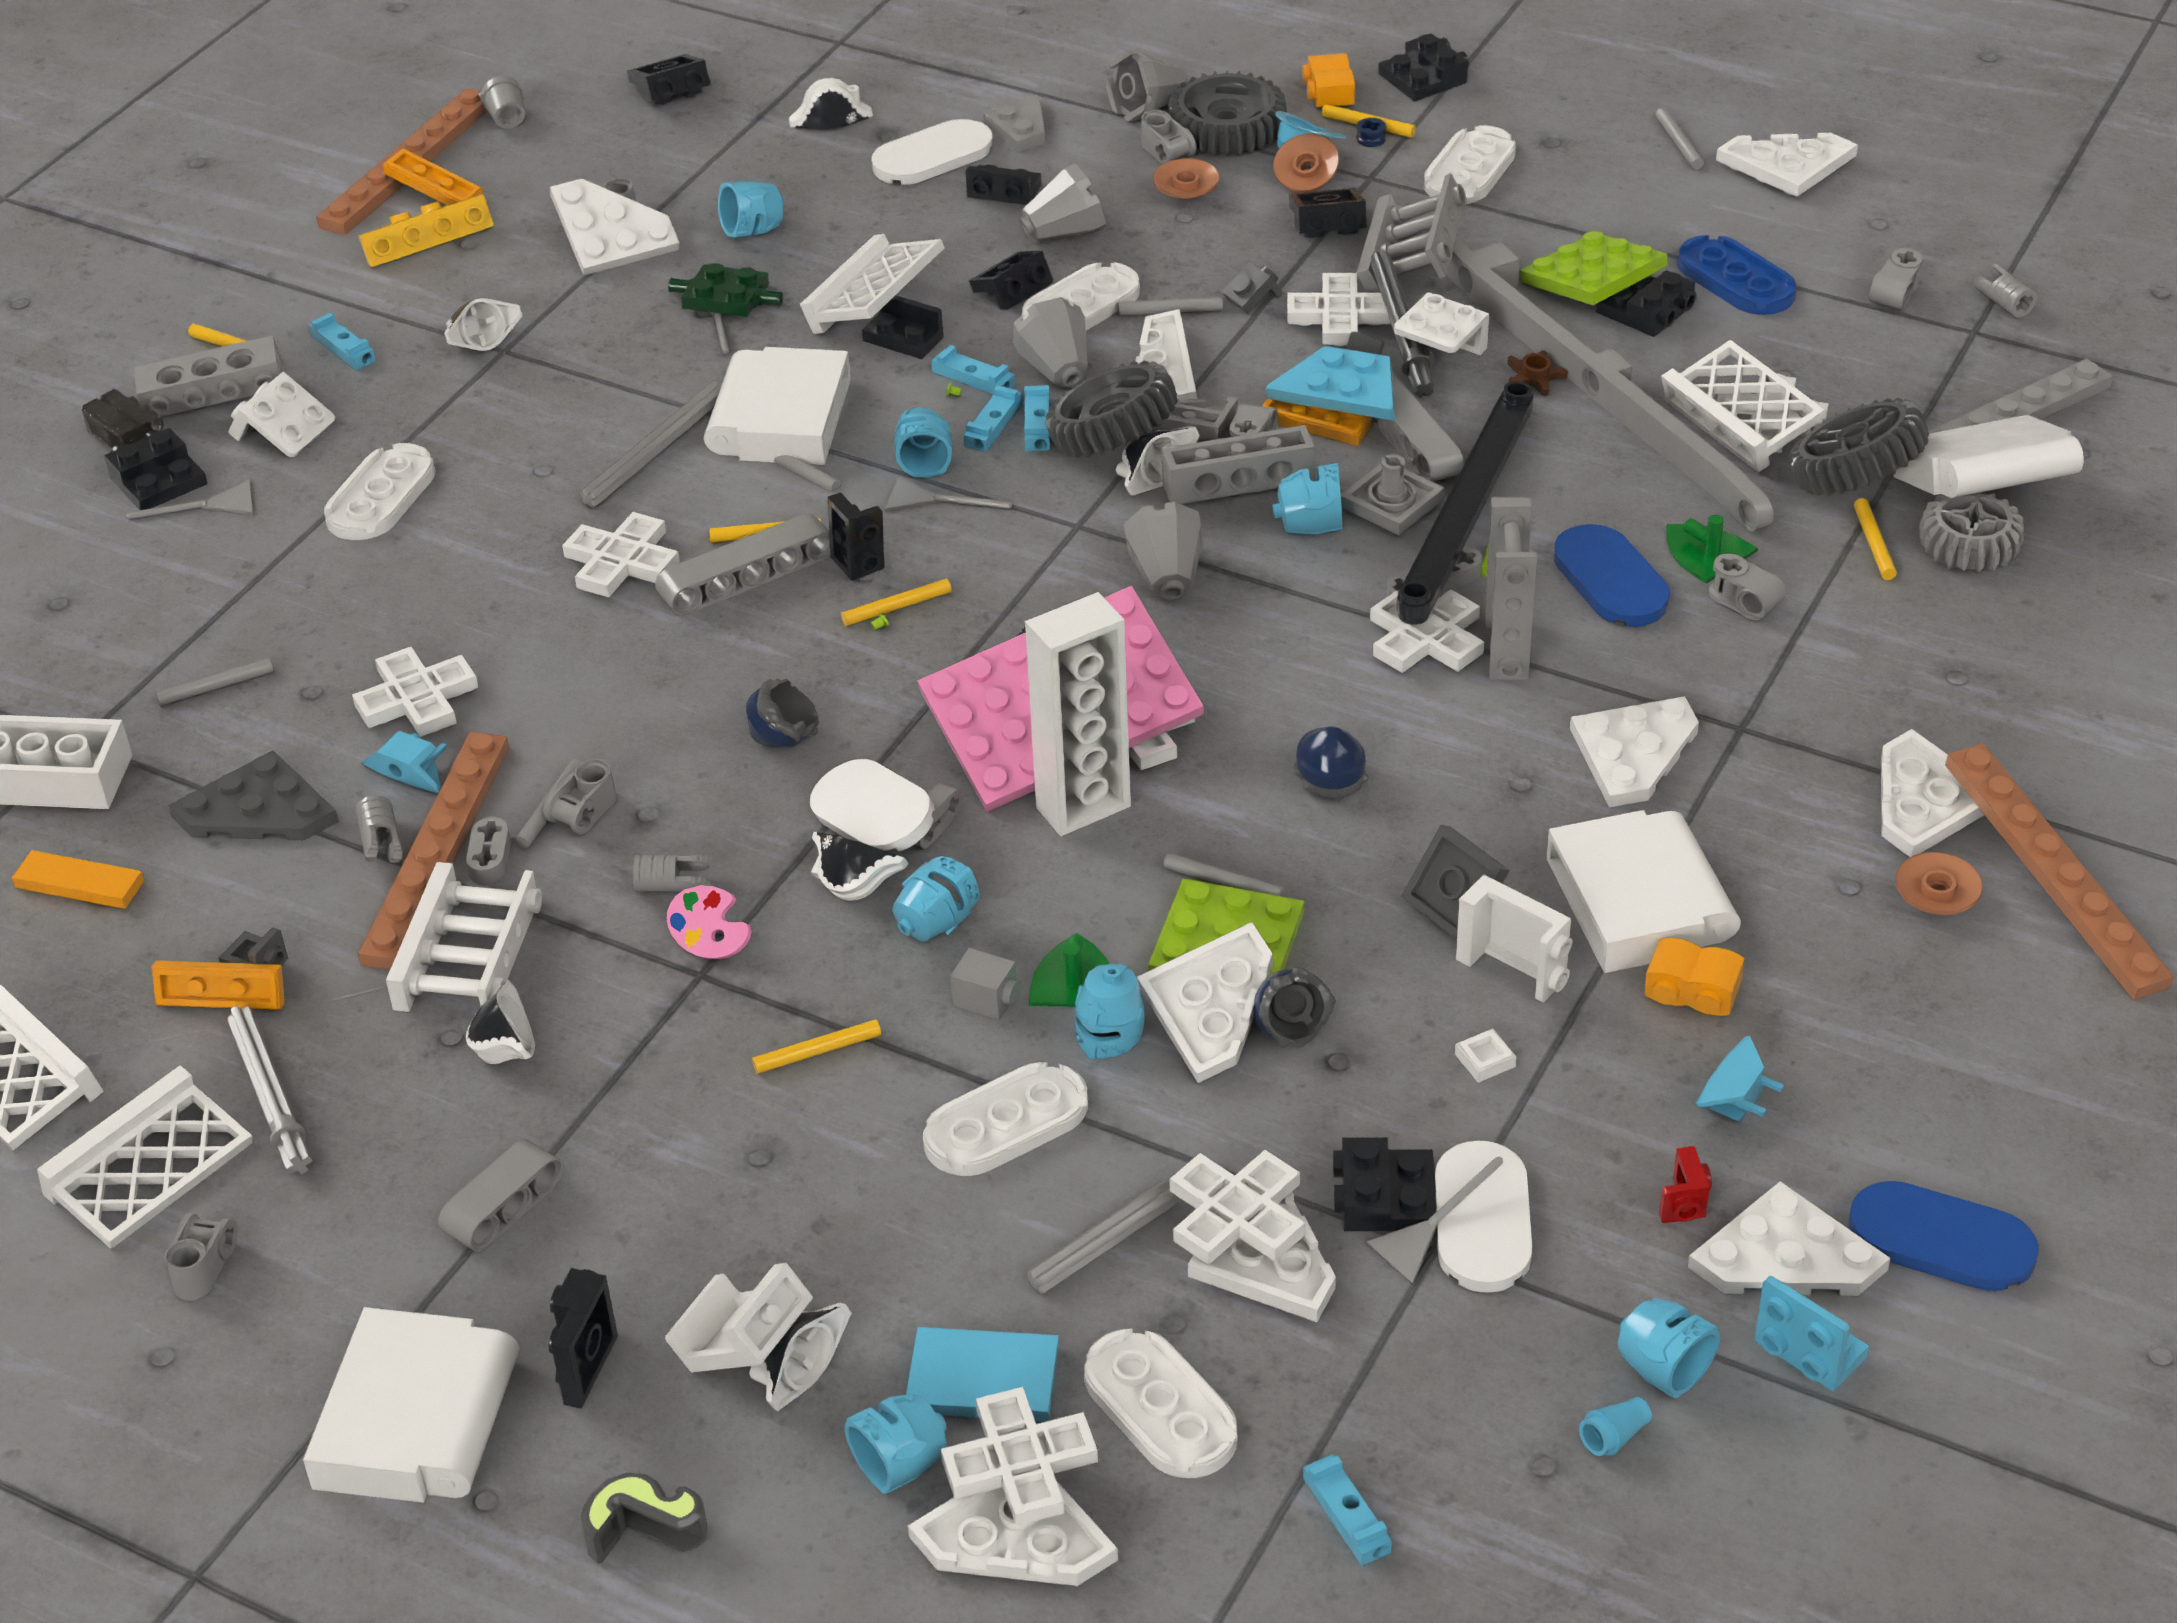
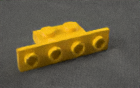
[358,194,494,267]

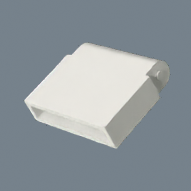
[704,347,851,465]
[1893,415,2084,498]
[1547,810,1741,973]
[303,1307,520,1503]

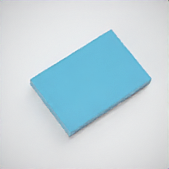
[906,1327,1059,1422]

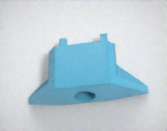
[361,731,447,793]
[1695,1036,1784,1122]

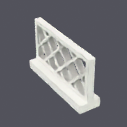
[800,234,945,334]
[1661,340,1826,473]
[0,985,104,1151]
[37,1065,253,1249]

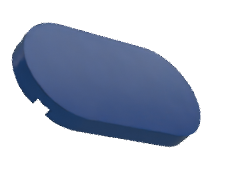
[1677,235,1796,315]
[1554,524,1670,627]
[1849,1181,2038,1291]

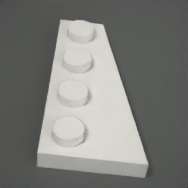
[1136,309,1198,401]

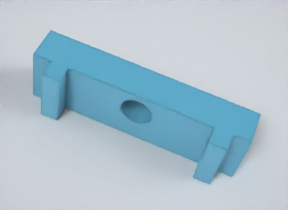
[309,312,376,370]
[931,345,1015,394]
[963,385,1022,452]
[1024,385,1050,451]
[1303,1454,1392,1566]

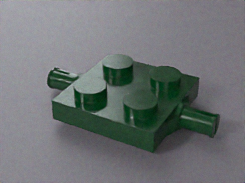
[668,263,783,317]

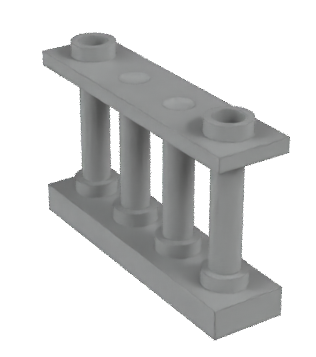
[1356,173,1467,293]
[1484,497,1537,680]

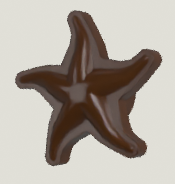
[1507,351,1568,396]

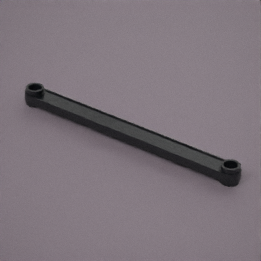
[1396,381,1533,625]

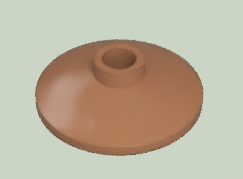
[1273,133,1339,192]
[1153,158,1219,199]
[1895,852,1983,915]

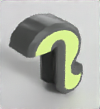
[581,1473,708,1564]

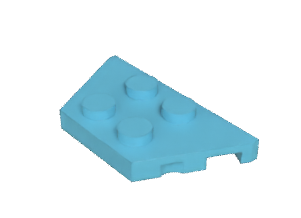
[1265,346,1395,421]

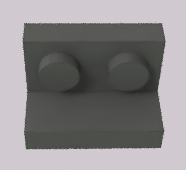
[1401,825,1510,939]

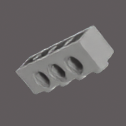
[134,335,284,420]
[1162,425,1315,504]

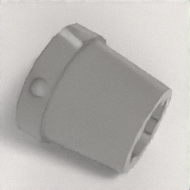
[479,76,525,129]

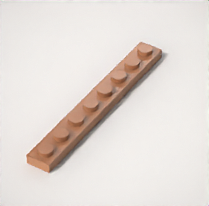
[316,88,488,235]
[358,732,509,969]
[1945,743,2174,1000]

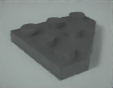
[168,750,339,841]

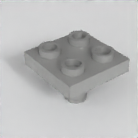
[1341,454,1445,535]

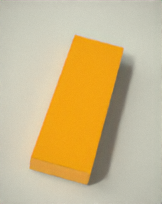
[383,149,484,205]
[1262,398,1372,446]
[11,850,145,909]
[152,960,285,1010]

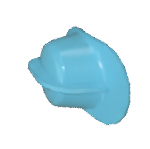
[1276,111,1347,148]

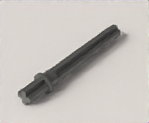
[1371,251,1434,397]

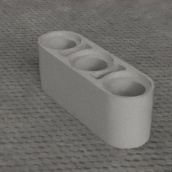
[438,1139,564,1252]

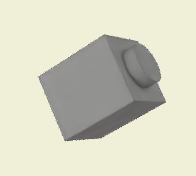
[950,947,1021,1020]

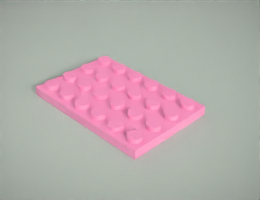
[917,585,1204,812]

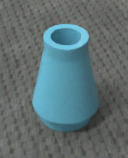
[1579,1397,1652,1456]

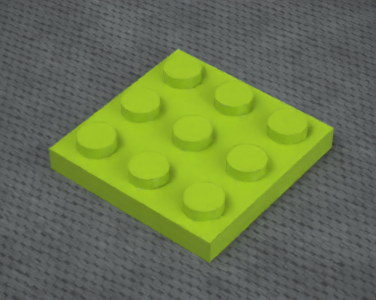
[1520,231,1668,305]
[1148,878,1305,977]

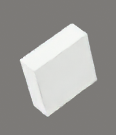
[1455,1029,1516,1083]

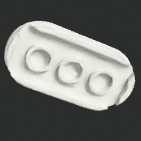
[872,119,993,185]
[1424,125,1516,204]
[1021,263,1140,330]
[324,443,435,540]
[810,759,935,852]
[923,1062,1088,1176]
[1435,1141,1532,1293]
[1084,1329,1238,1478]

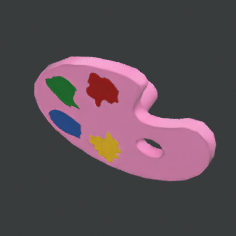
[667,885,752,959]

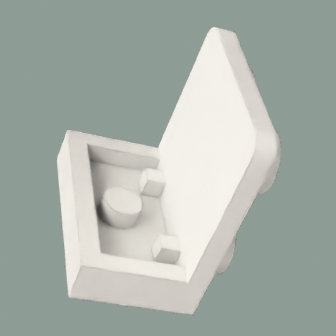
[1394,292,1489,355]
[228,371,335,457]

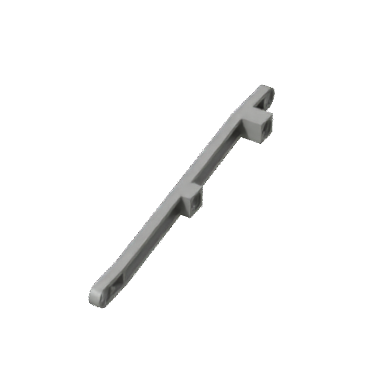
[1423,229,1774,532]

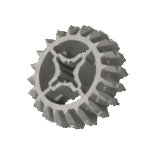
[1919,492,2025,573]

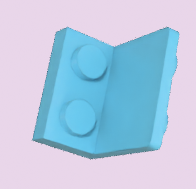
[1754,1276,1869,1392]

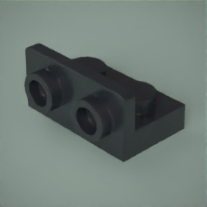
[965,165,1041,205]
[969,250,1053,310]
[862,295,944,359]
[827,492,885,581]

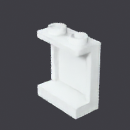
[1456,875,1572,1003]
[665,1263,813,1373]

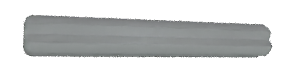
[1028,1180,1179,1294]

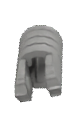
[1972,263,2037,318]
[356,795,403,863]
[633,854,711,892]

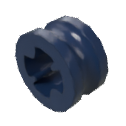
[1356,118,1386,147]

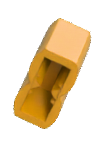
[1302,53,1355,108]
[1645,938,1745,1016]

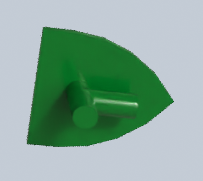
[1666,515,1758,583]
[1029,933,1109,1007]

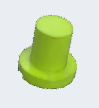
[946,382,962,397]
[870,613,889,631]

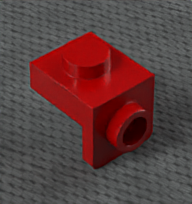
[1659,1146,1712,1223]

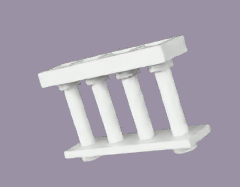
[386,862,542,1012]

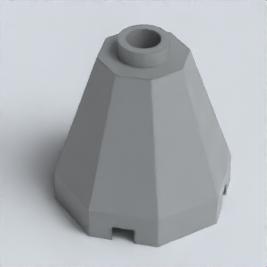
[1106,50,1188,121]
[1019,163,1106,241]
[1013,297,1088,388]
[1124,501,1204,600]

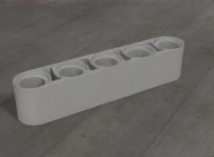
[1372,372,1464,482]
[655,514,830,615]

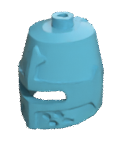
[718,180,784,238]
[894,407,952,478]
[1272,463,1342,534]
[892,856,979,941]
[1075,963,1145,1060]
[1617,1298,1721,1398]
[844,1394,947,1494]

